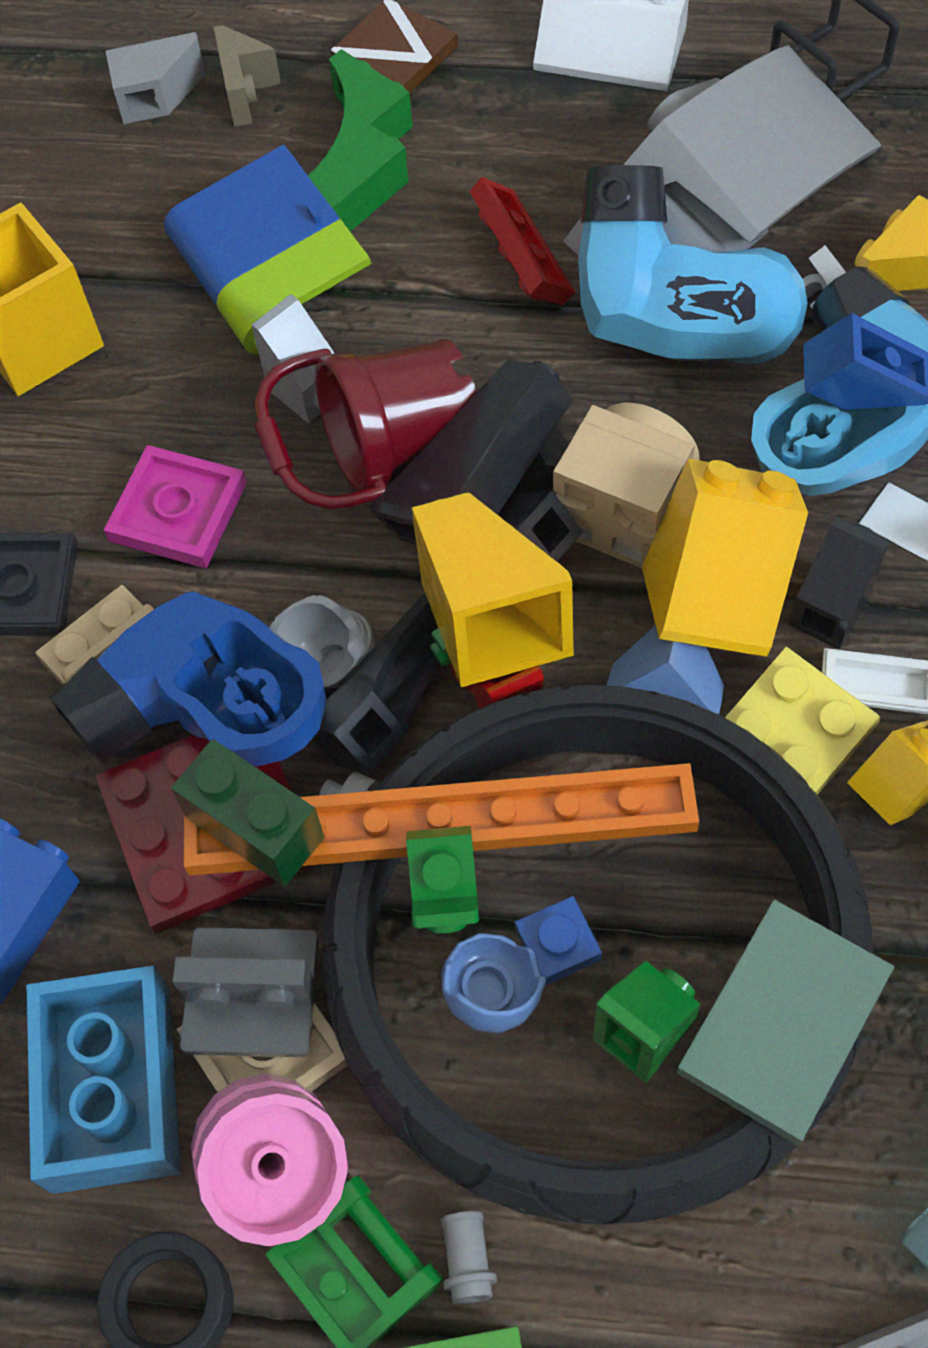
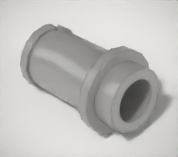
[440,1211,497,1304]

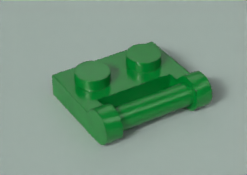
[265,1175,445,1348]

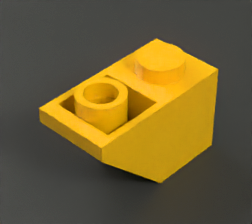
[854,195,928,291]
[847,720,928,826]

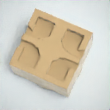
[553,402,699,569]

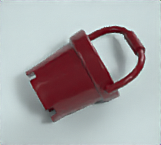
[254,338,476,510]

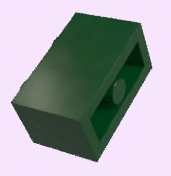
[171,739,325,887]

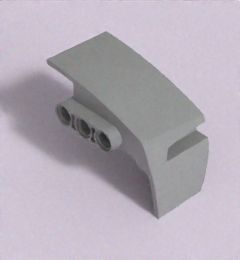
[563,45,881,256]

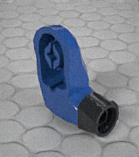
[49,591,326,766]

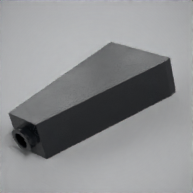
[369,360,573,545]

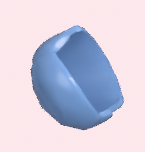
[441,933,546,1034]

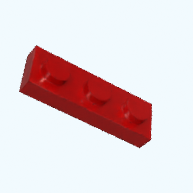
[469,177,575,306]

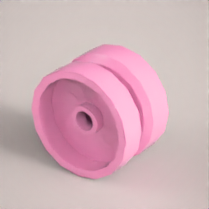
[190,1074,348,1246]

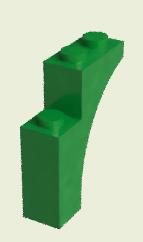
[308,49,413,232]

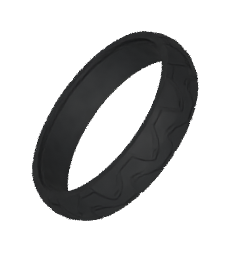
[322,685,873,1225]

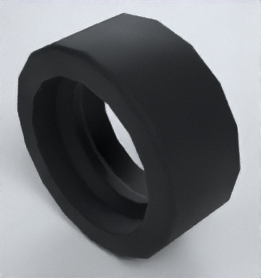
[97,1232,234,1348]

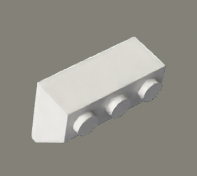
[533,0,689,91]

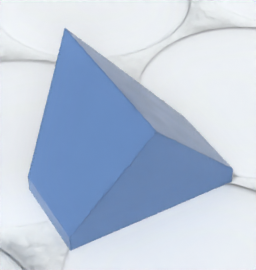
[606,625,724,714]

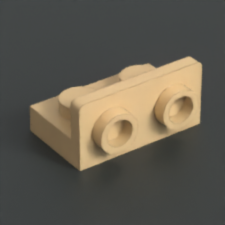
[35,585,154,684]

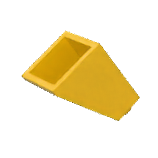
[0,202,104,396]
[642,458,808,657]
[412,492,574,687]

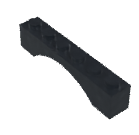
[313,491,583,774]

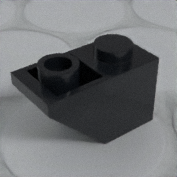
[789,516,890,650]

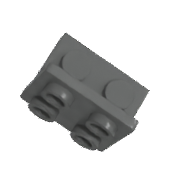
[173,928,318,1057]

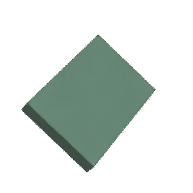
[677,900,895,1146]

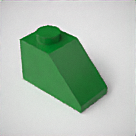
[593,961,701,1083]

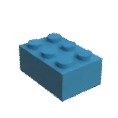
[27,965,181,1194]

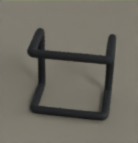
[769,0,900,101]

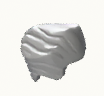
[270,595,375,690]

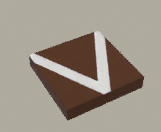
[330,0,458,93]

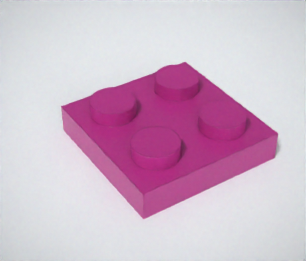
[104,445,247,569]

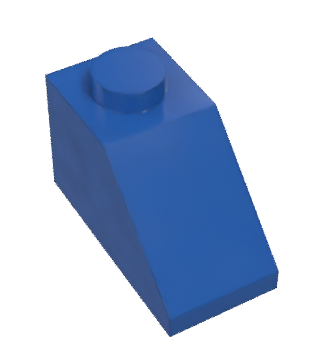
[803,313,928,410]

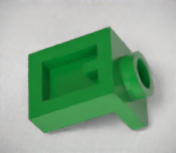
[406,826,479,933]

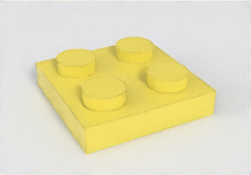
[725,646,880,795]

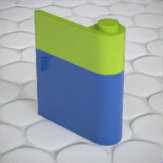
[164,144,371,355]

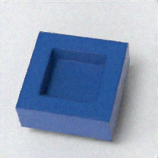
[515,896,602,986]

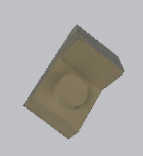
[213,25,281,127]

